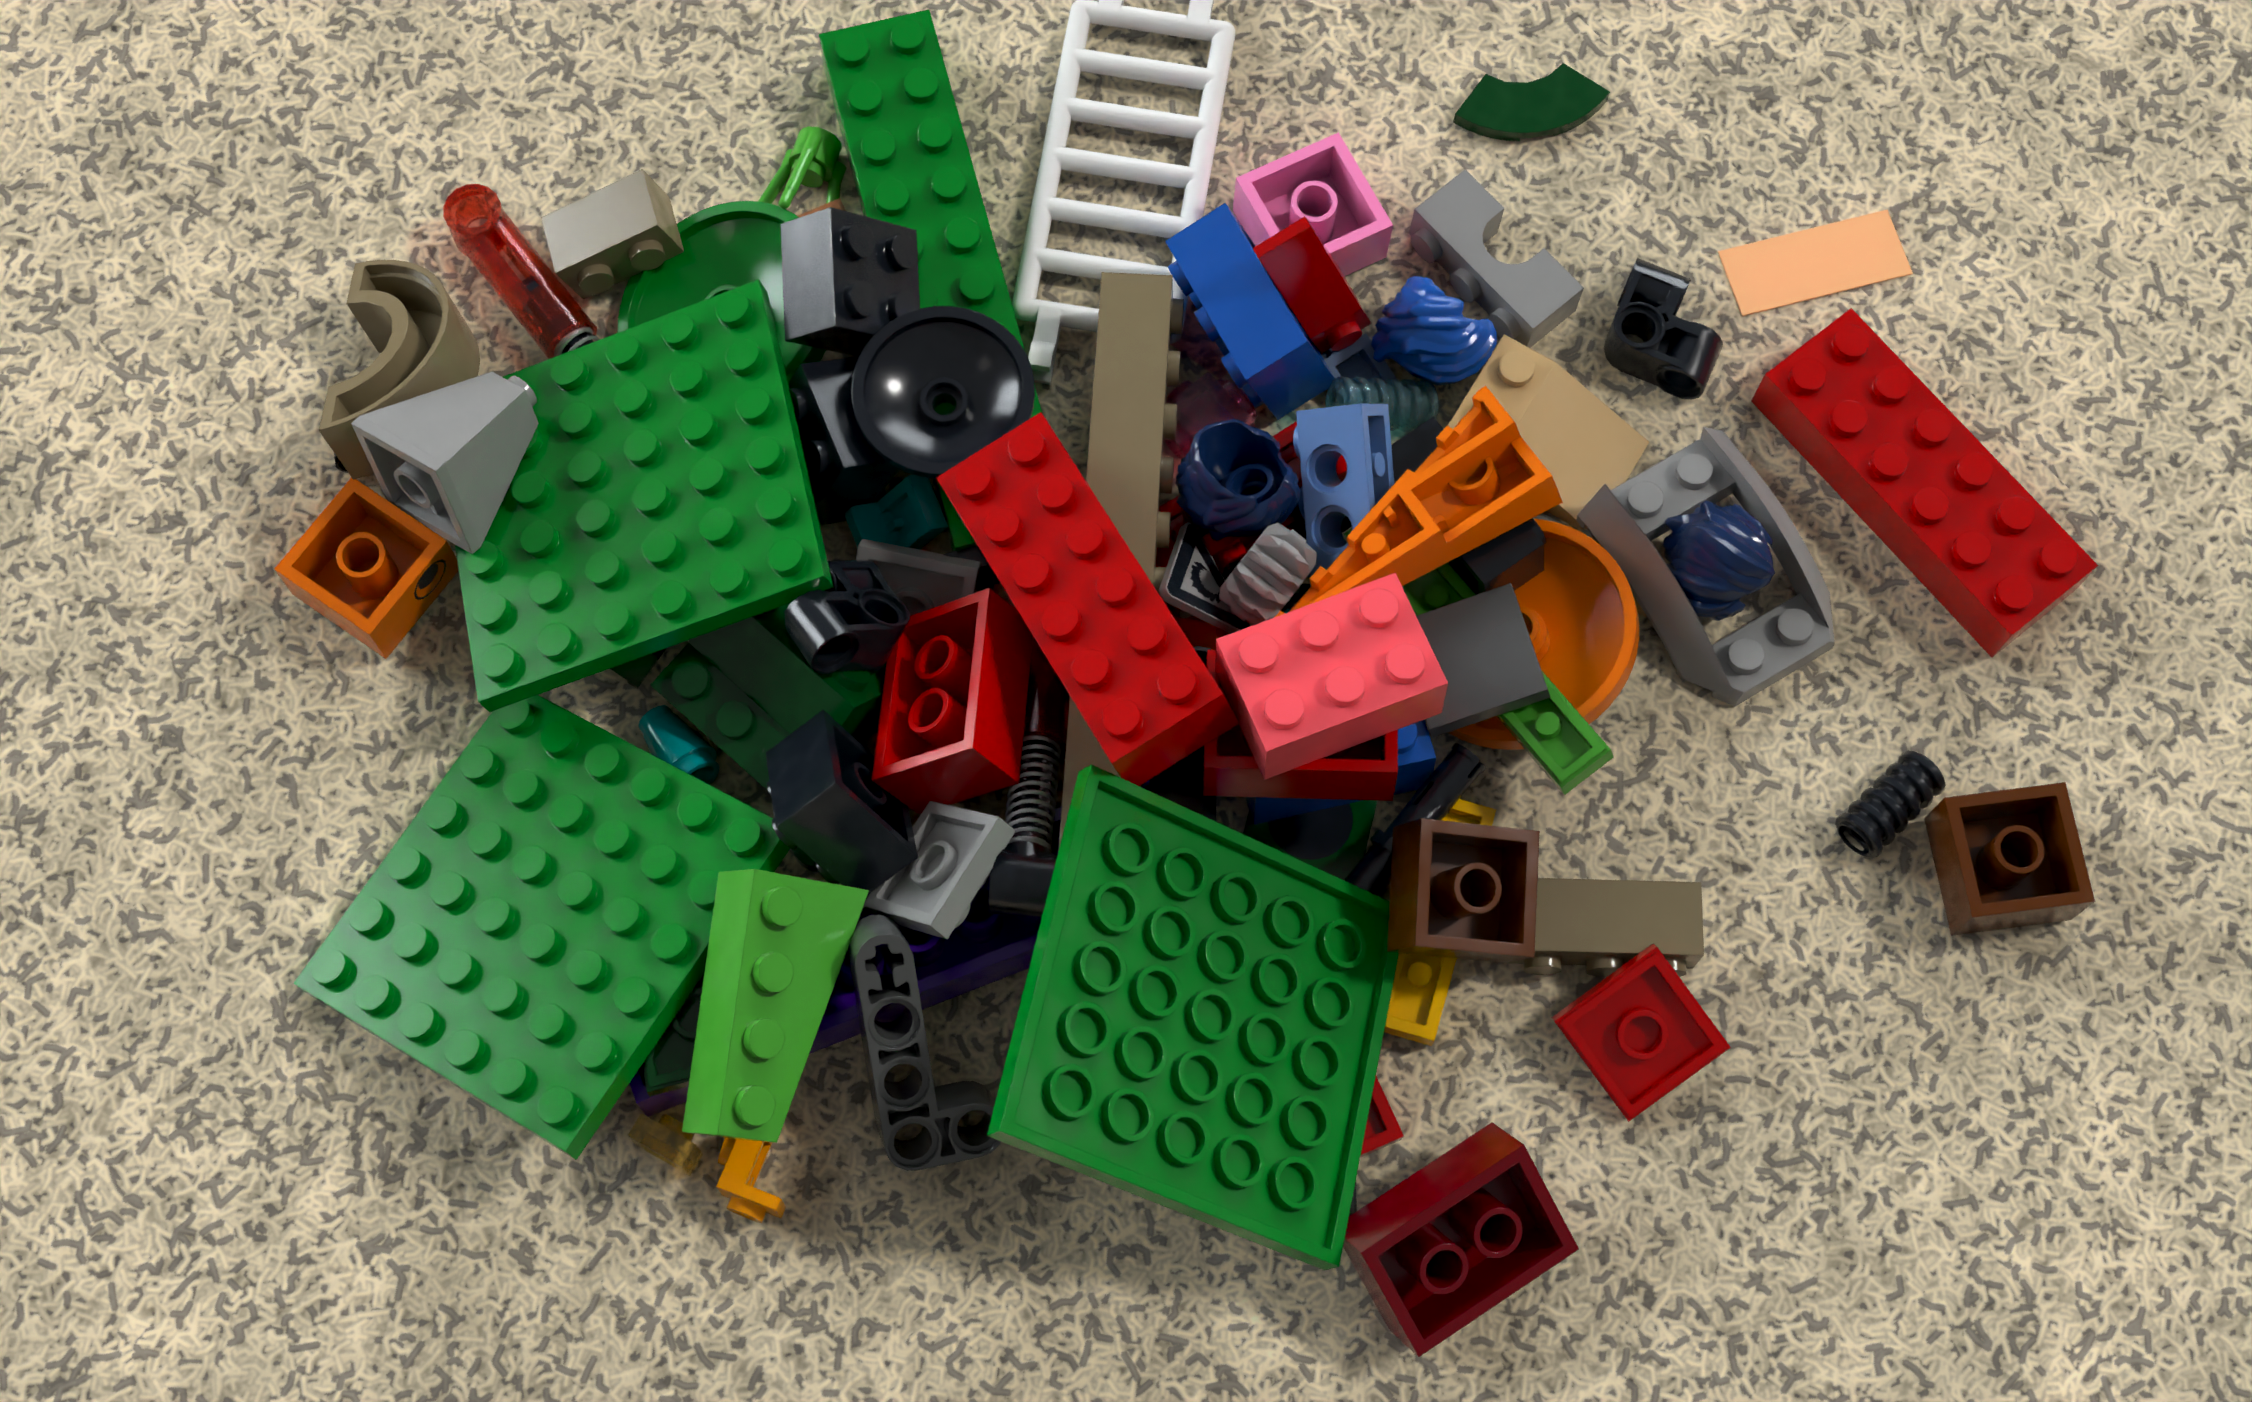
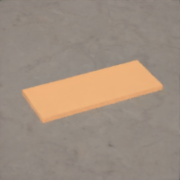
[1718,210,1913,317]

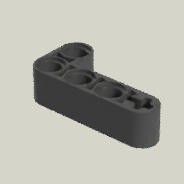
[847,915,1001,1171]

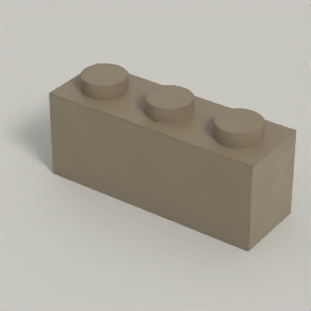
[1508,878,1704,977]

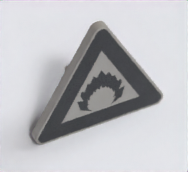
[1159,522,1251,634]

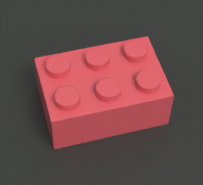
[1215,573,1448,780]

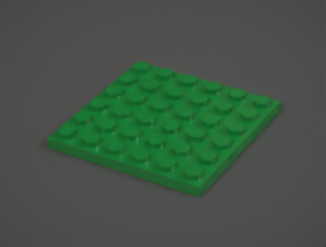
[455,279,833,712]
[293,695,790,1160]
[987,764,1399,1270]

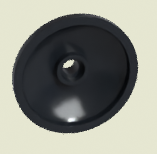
[851,306,1035,479]

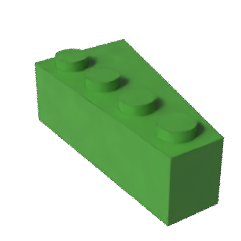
[682,869,869,1143]

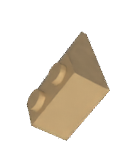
[1448,334,1649,531]

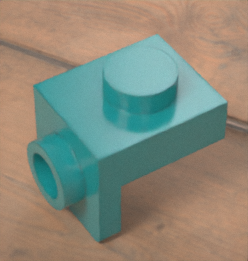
[845,475,948,550]

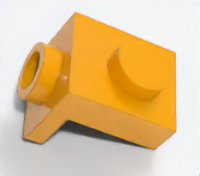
[716,1138,786,1223]

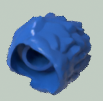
[1371,276,1497,386]

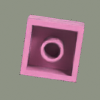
[1233,132,1393,276]

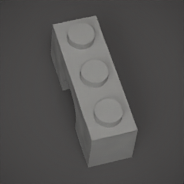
[1409,169,1584,348]

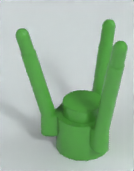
[759,126,847,209]

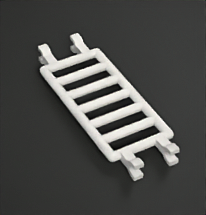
[1012,0,1235,385]

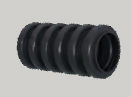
[1835,750,1946,858]

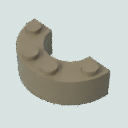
[319,260,480,480]

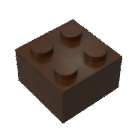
[1924,782,2095,936]
[1387,818,1540,963]

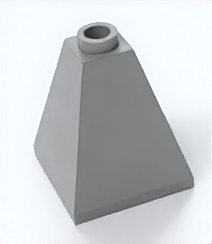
[351,372,539,554]

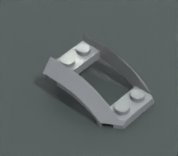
[1576,427,1835,706]

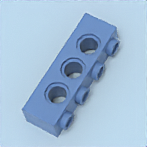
[1293,403,1403,587]

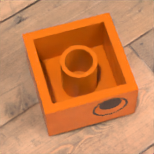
[274,477,459,659]

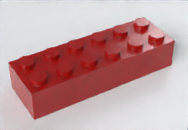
[1751,308,2098,658]
[936,412,1239,786]

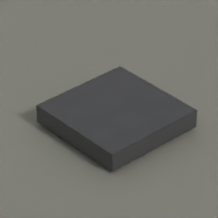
[1416,583,1551,738]

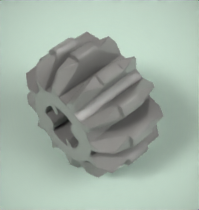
[1219,523,1317,625]

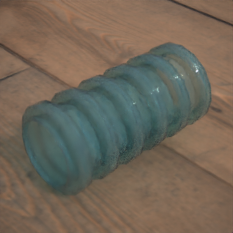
[1325,376,1439,432]

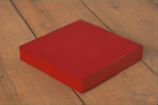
[1551,944,1731,1122]

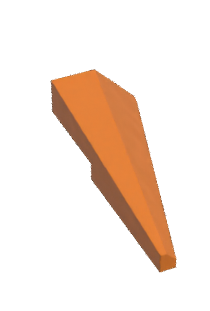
[1275,386,1563,617]

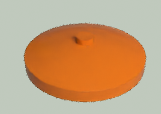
[1448,519,1639,750]

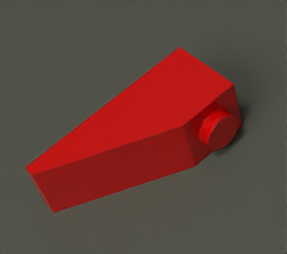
[1253,216,1372,353]

